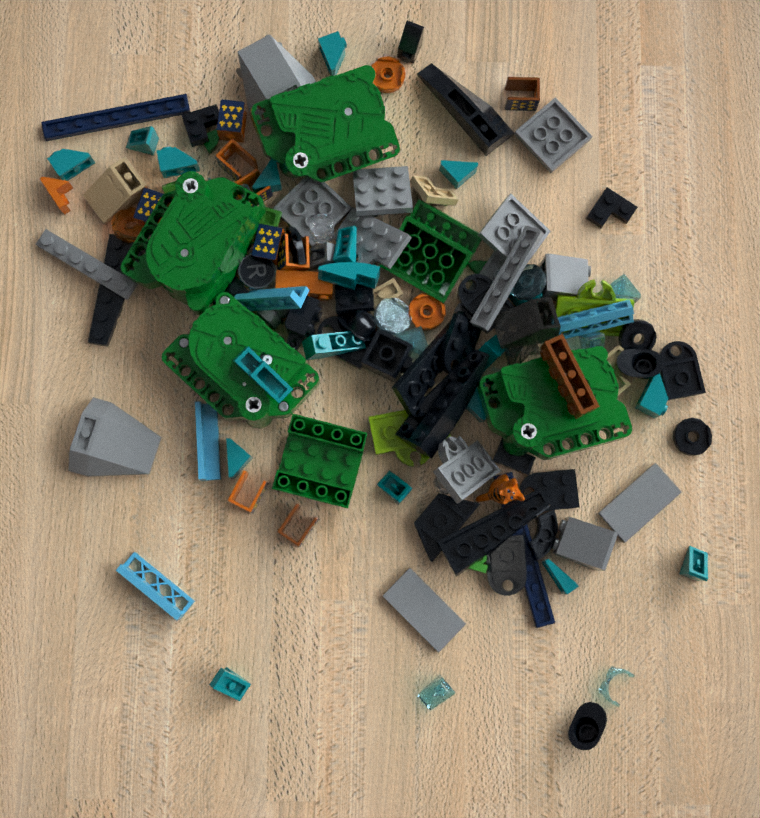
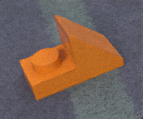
[39,177,73,215]

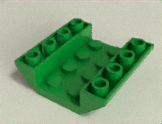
[272,414,368,509]

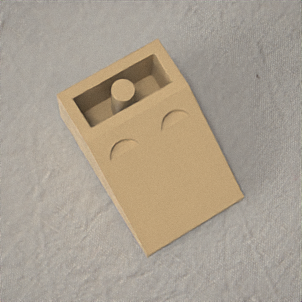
[83,157,148,225]

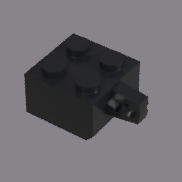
[285,293,323,351]
[361,328,413,383]

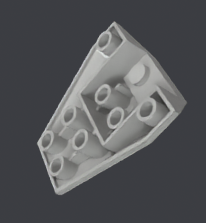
[238,35,316,125]
[68,397,162,476]

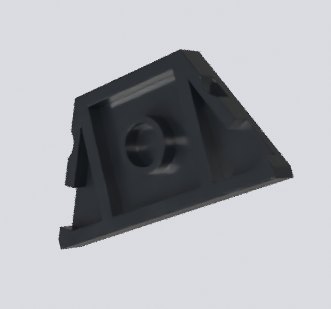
[414,493,480,562]

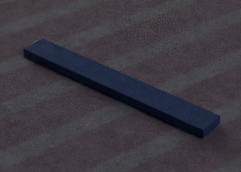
[41,94,191,141]
[493,472,555,628]

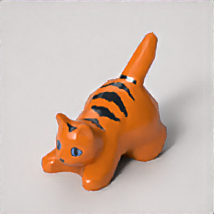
[475,474,525,504]

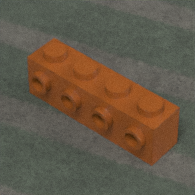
[540,334,600,419]

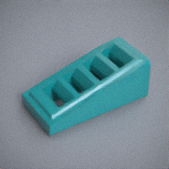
[333,226,357,263]
[542,559,579,595]

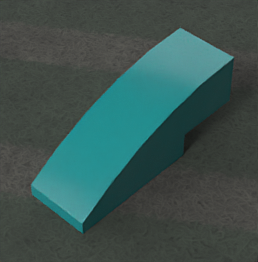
[318,262,380,290]
[233,346,293,403]

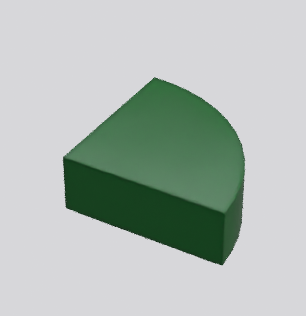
[204,129,219,154]
[468,260,487,274]

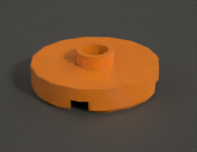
[371,56,405,93]
[408,293,446,331]

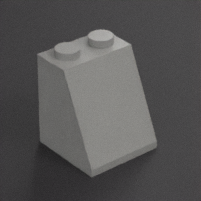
[539,254,591,301]
[552,517,618,571]

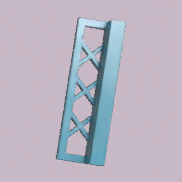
[234,286,309,311]
[554,300,634,339]
[195,401,221,481]
[116,552,195,620]

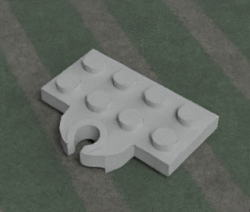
[332,207,411,269]
[433,436,501,504]

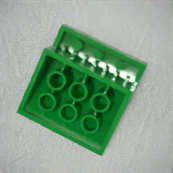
[379,199,482,303]

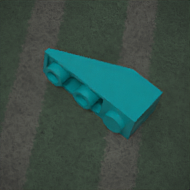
[302,331,366,360]

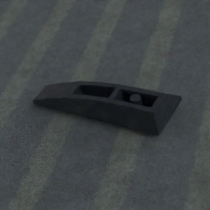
[417,63,515,156]
[395,349,490,459]

